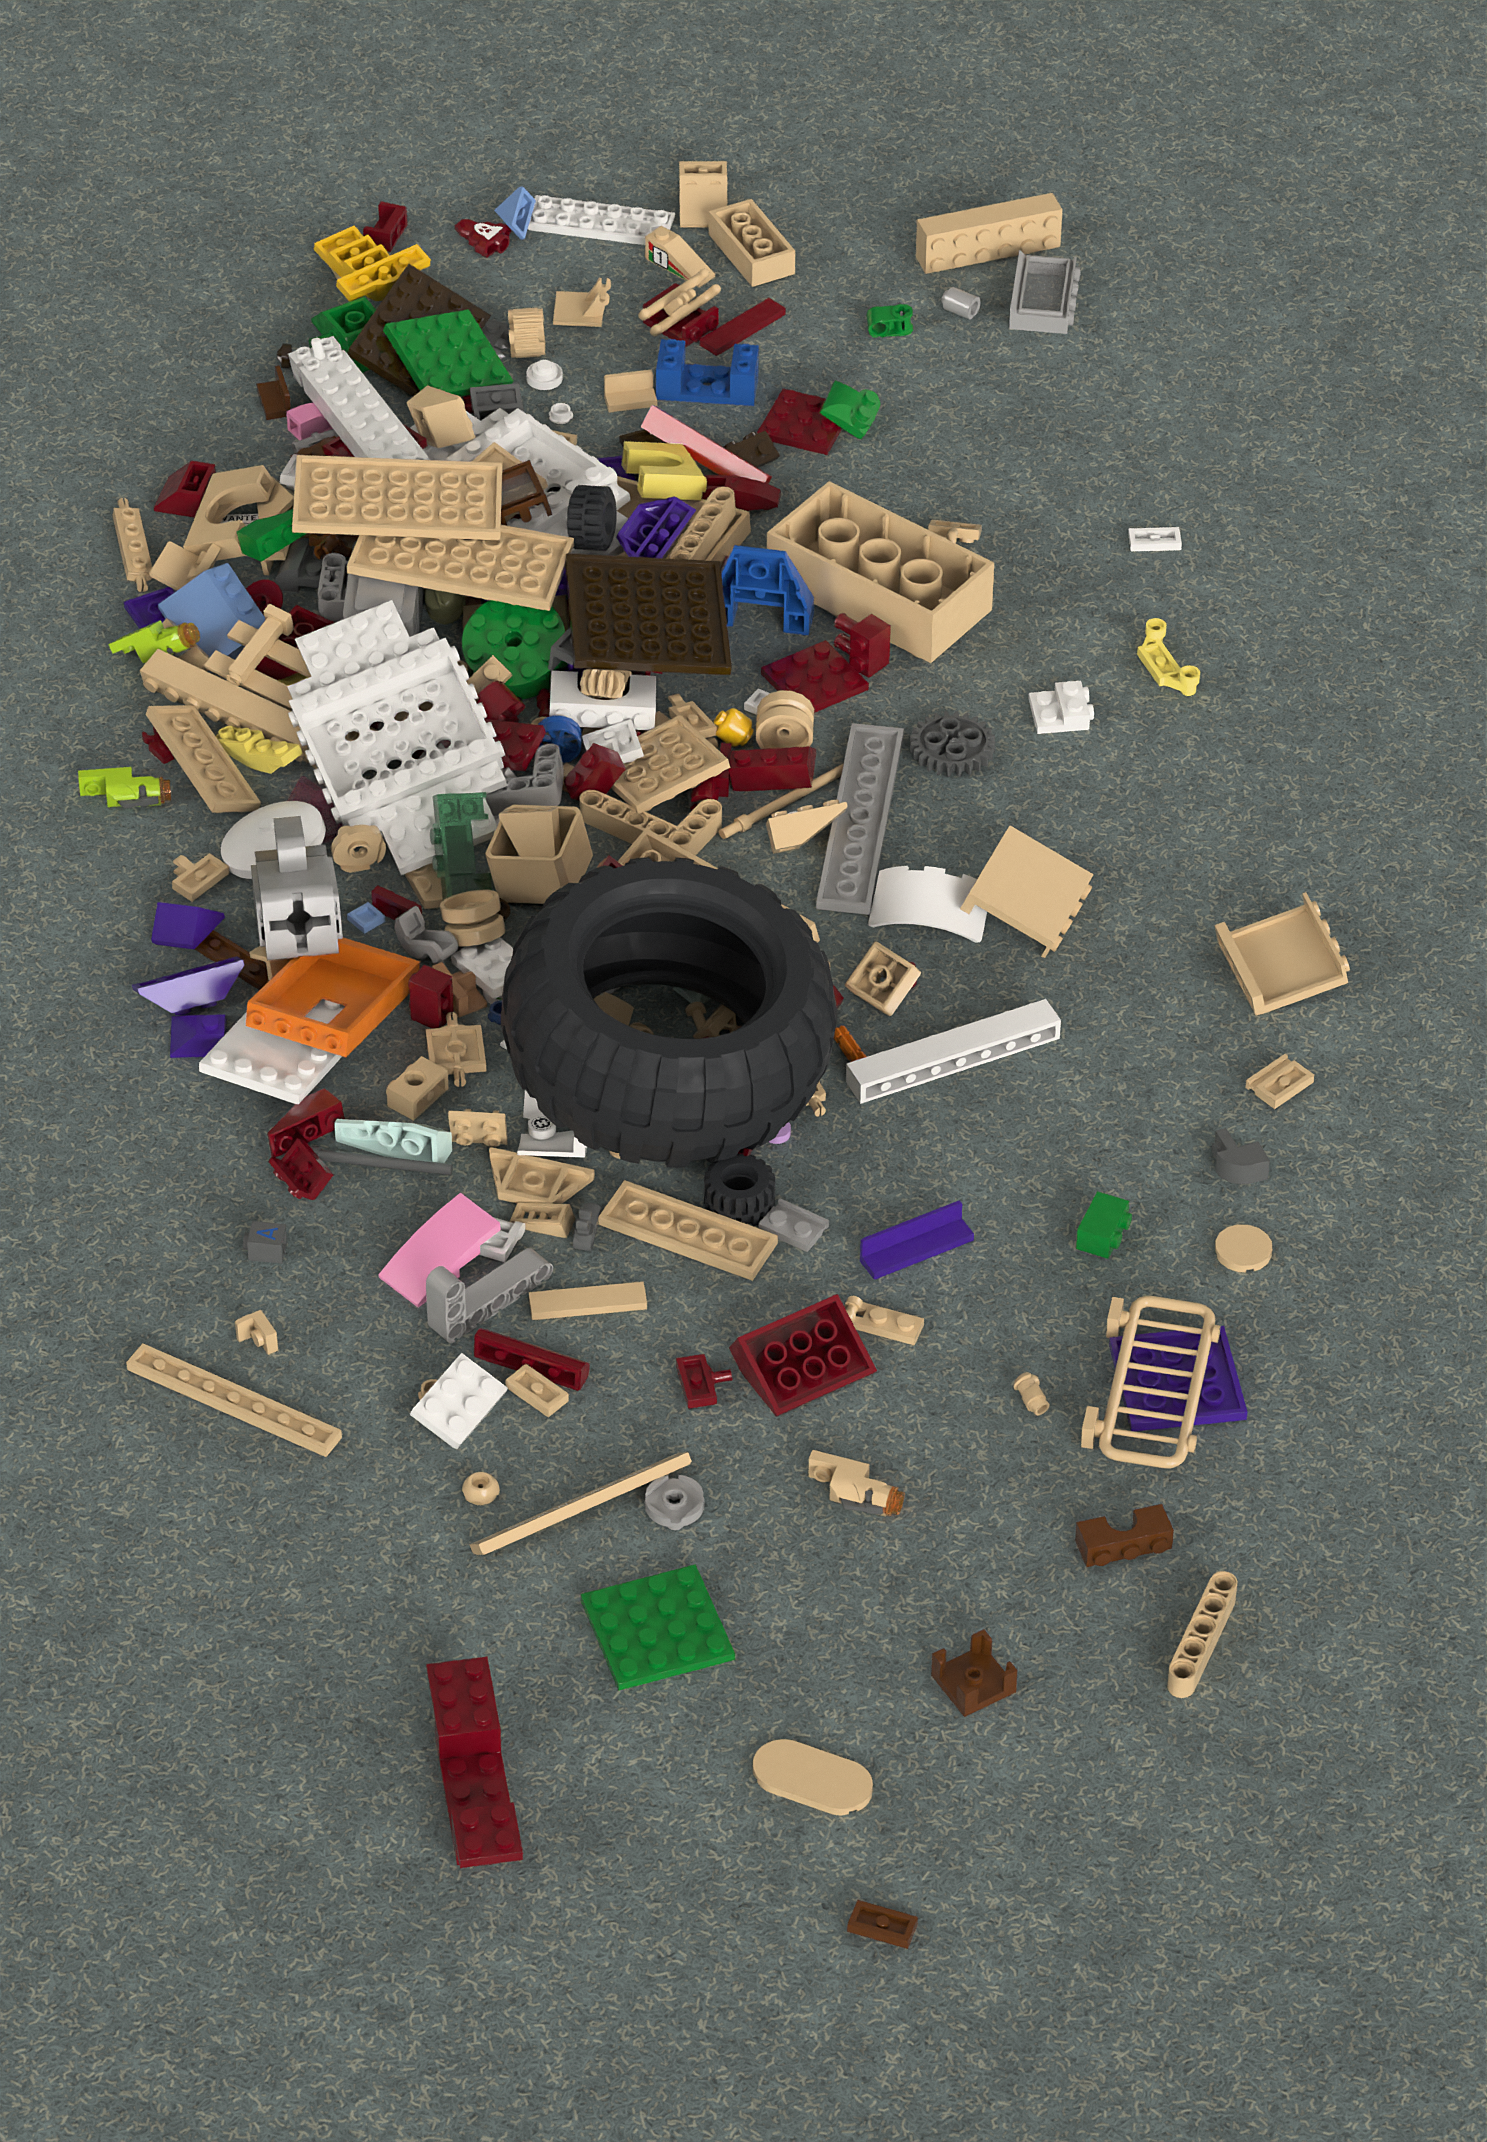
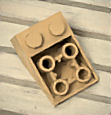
[679,161,727,228]

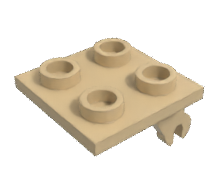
[553,278,611,327]
[448,1109,508,1147]

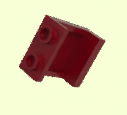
[643,283,719,347]

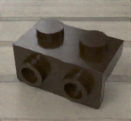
[723,430,780,468]

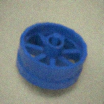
[538,716,582,763]

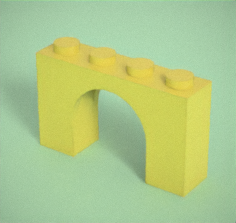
[622,441,707,500]

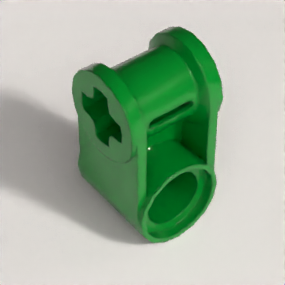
[866,304,913,338]

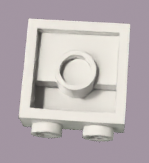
[1029,681,1094,734]

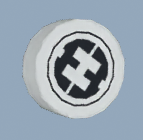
[528,1115,556,1140]

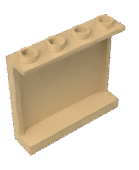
[960,826,1094,958]
[1215,892,1350,1015]

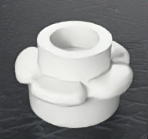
[549,403,573,424]

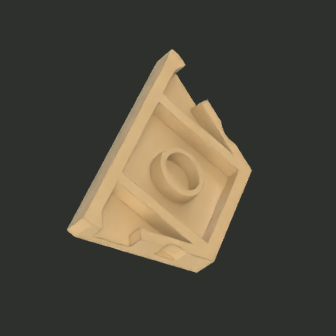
[489,1147,595,1204]

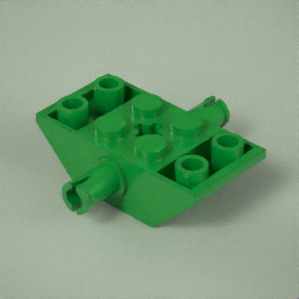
[309,297,376,373]

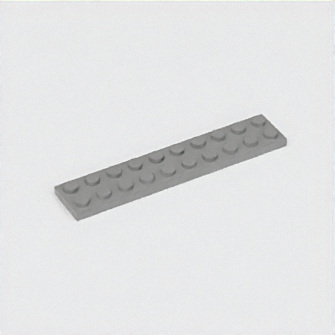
[816,723,904,915]

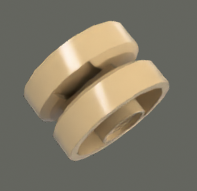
[756,691,814,749]
[440,890,506,946]

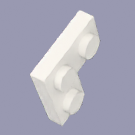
[582,719,644,763]

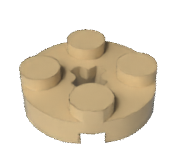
[331,825,386,873]

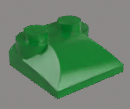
[820,380,881,439]

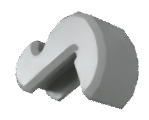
[394,906,458,964]

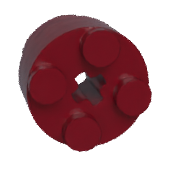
[476,680,525,723]

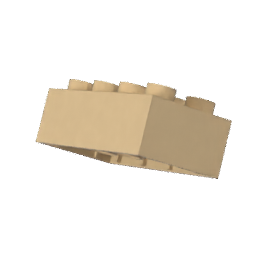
[767,481,994,663]

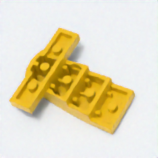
[314,226,431,302]

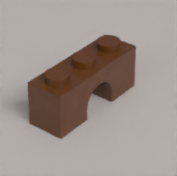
[1075,1504,1174,1567]

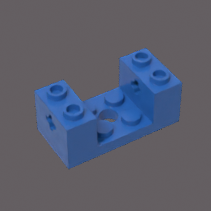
[656,339,759,406]

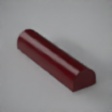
[474,1328,590,1391]

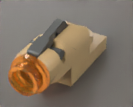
[809,1450,905,1517]

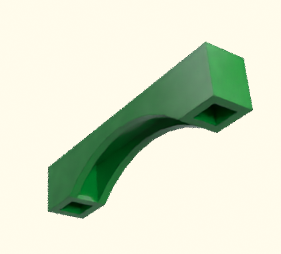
[237,509,307,562]

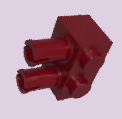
[834,613,891,678]

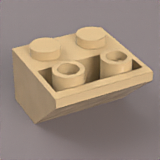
[407,386,475,448]

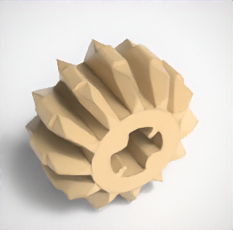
[580,669,625,699]

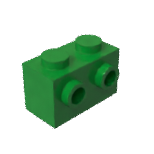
[1076,1191,1132,1259]

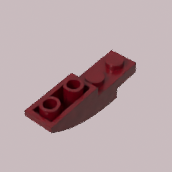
[702,475,781,511]

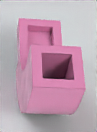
[287,403,333,441]

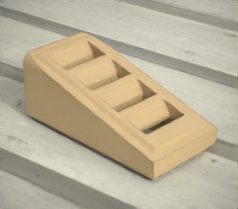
[510,1202,575,1238]

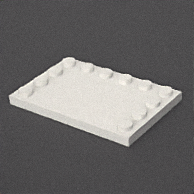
[199,999,345,1104]

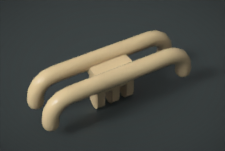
[638,268,721,336]

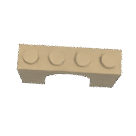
[183,465,275,561]

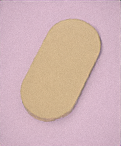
[753,1739,873,1815]

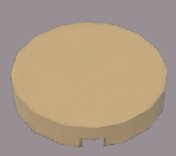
[1215,1224,1272,1272]

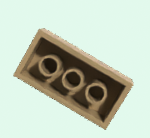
[709,199,795,287]

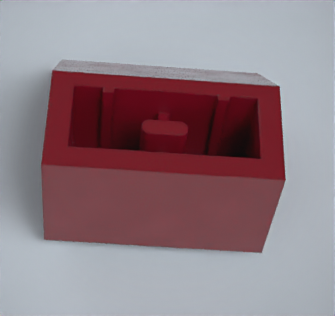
[154,461,216,518]

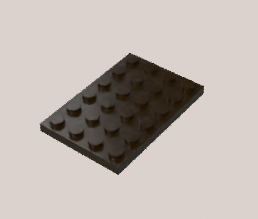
[347,264,491,397]

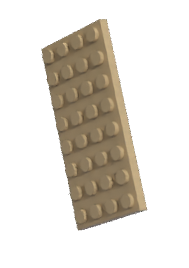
[292,455,502,540]
[347,525,574,611]

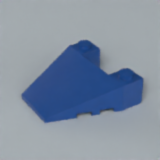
[721,545,814,635]

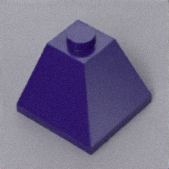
[170,1014,227,1058]

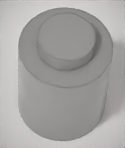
[941,287,981,320]

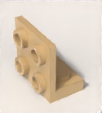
[149,541,221,590]

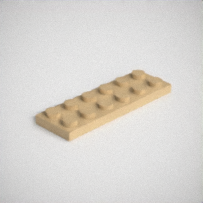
[146,705,261,813]
[598,1180,778,1281]

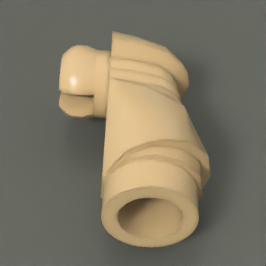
[1014,1372,1050,1416]

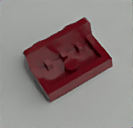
[268,1138,334,1200]

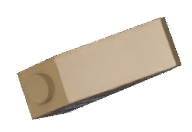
[645,226,715,288]

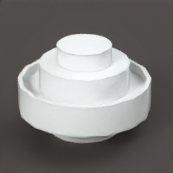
[526,360,563,390]

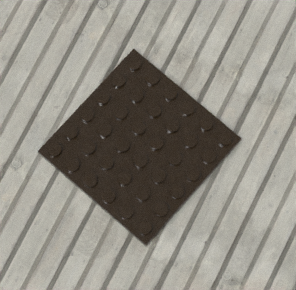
[565,553,732,675]

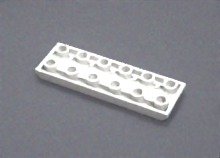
[528,195,675,245]

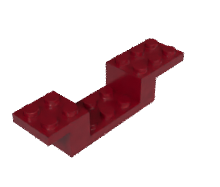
[426,1656,523,1868]

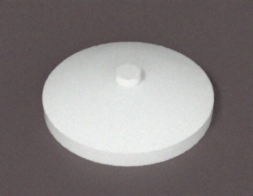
[221,801,326,879]

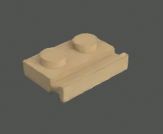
[1246,1054,1314,1109]

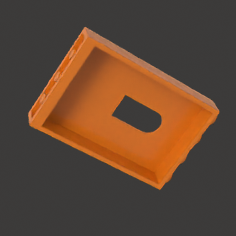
[246,938,420,1057]

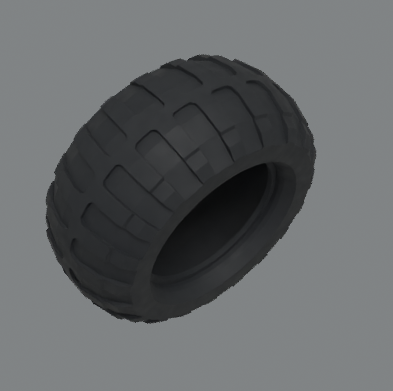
[501,857,837,1168]

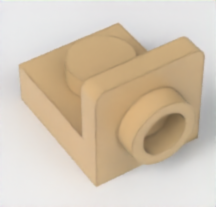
[235,1310,278,1355]

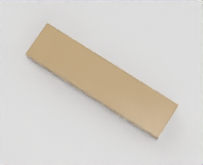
[529,1281,647,1320]

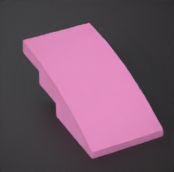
[379,1193,501,1307]

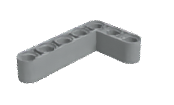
[484,744,564,816]
[426,1248,553,1343]

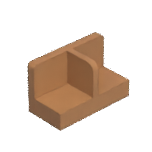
[432,962,487,1018]

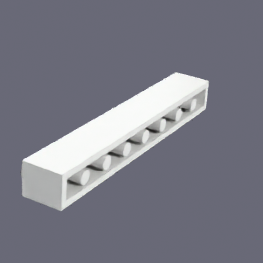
[846,999,1061,1104]

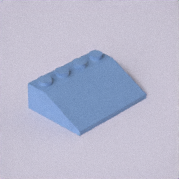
[158,563,265,673]

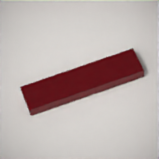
[699,298,786,356]

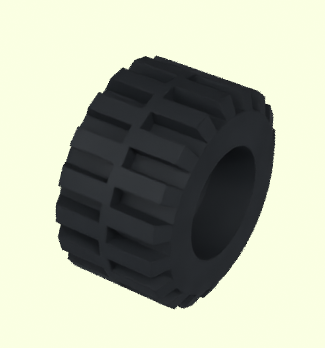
[567,485,617,551]
[704,1153,775,1226]

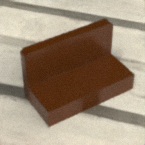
[256,365,291,420]

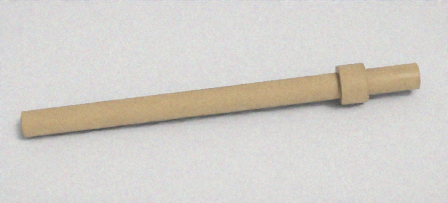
[719,764,844,839]

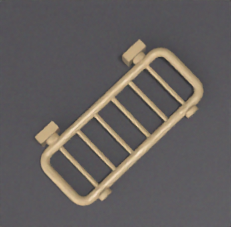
[1081,1296,1220,1468]

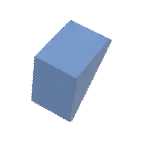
[494,186,536,239]

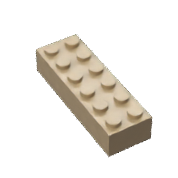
[916,193,1062,274]

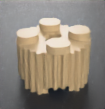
[508,308,545,358]

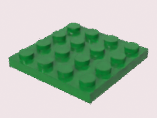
[383,309,513,397]
[581,1564,735,1691]

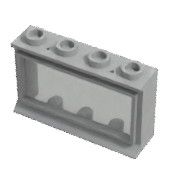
[1009,250,1081,334]

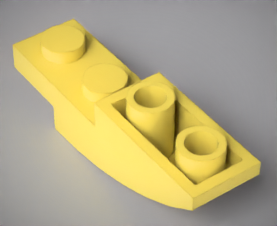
[216,726,303,774]

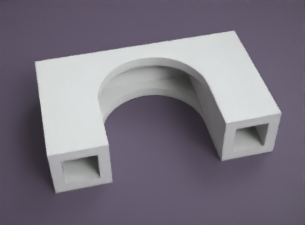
[549,671,656,730]

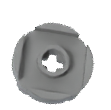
[645,1475,705,1530]

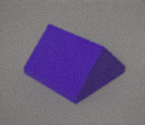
[151,902,225,949]

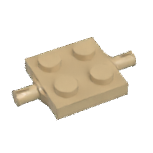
[426,1012,486,1087]

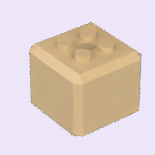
[485,805,593,904]

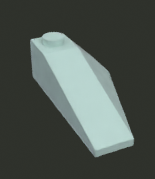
[335,1119,452,1163]

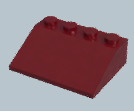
[729,1294,877,1417]

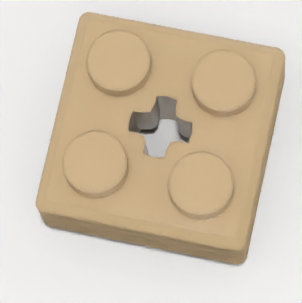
[845,942,921,1016]

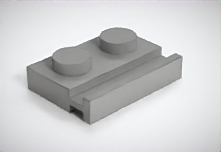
[759,1198,829,1252]

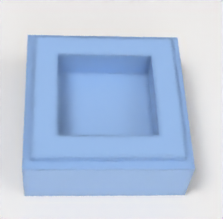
[347,902,385,934]

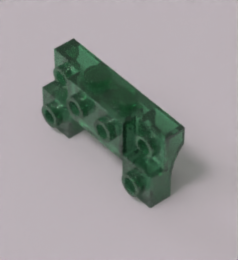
[430,792,492,901]

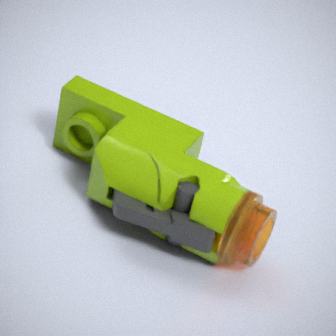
[108,620,200,663]
[78,767,171,809]

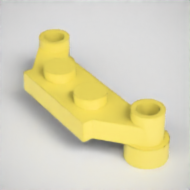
[1137,618,1200,696]

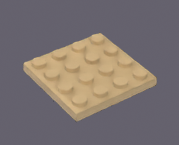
[611,715,730,814]

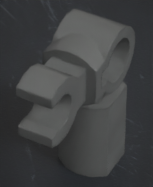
[573,1203,601,1252]

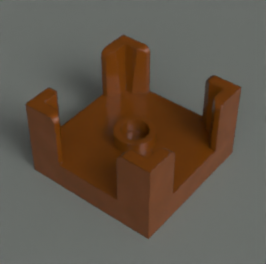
[931,1629,1018,1717]

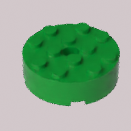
[462,600,567,700]

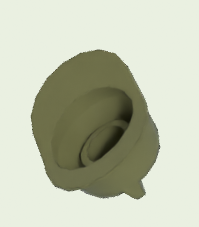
[424,588,466,625]

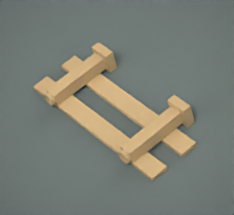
[204,604,409,740]

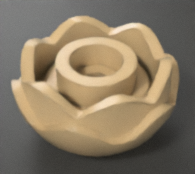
[462,1472,500,1505]

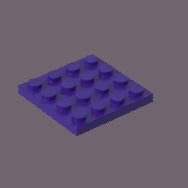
[1109,1326,1248,1432]

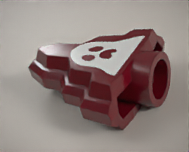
[455,219,512,258]

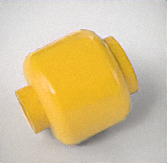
[714,708,754,747]

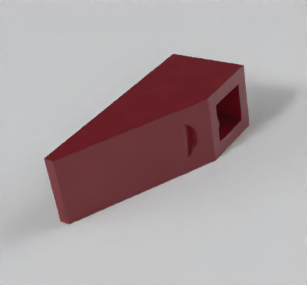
[267,1088,345,1158]

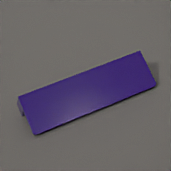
[860,1200,974,1280]

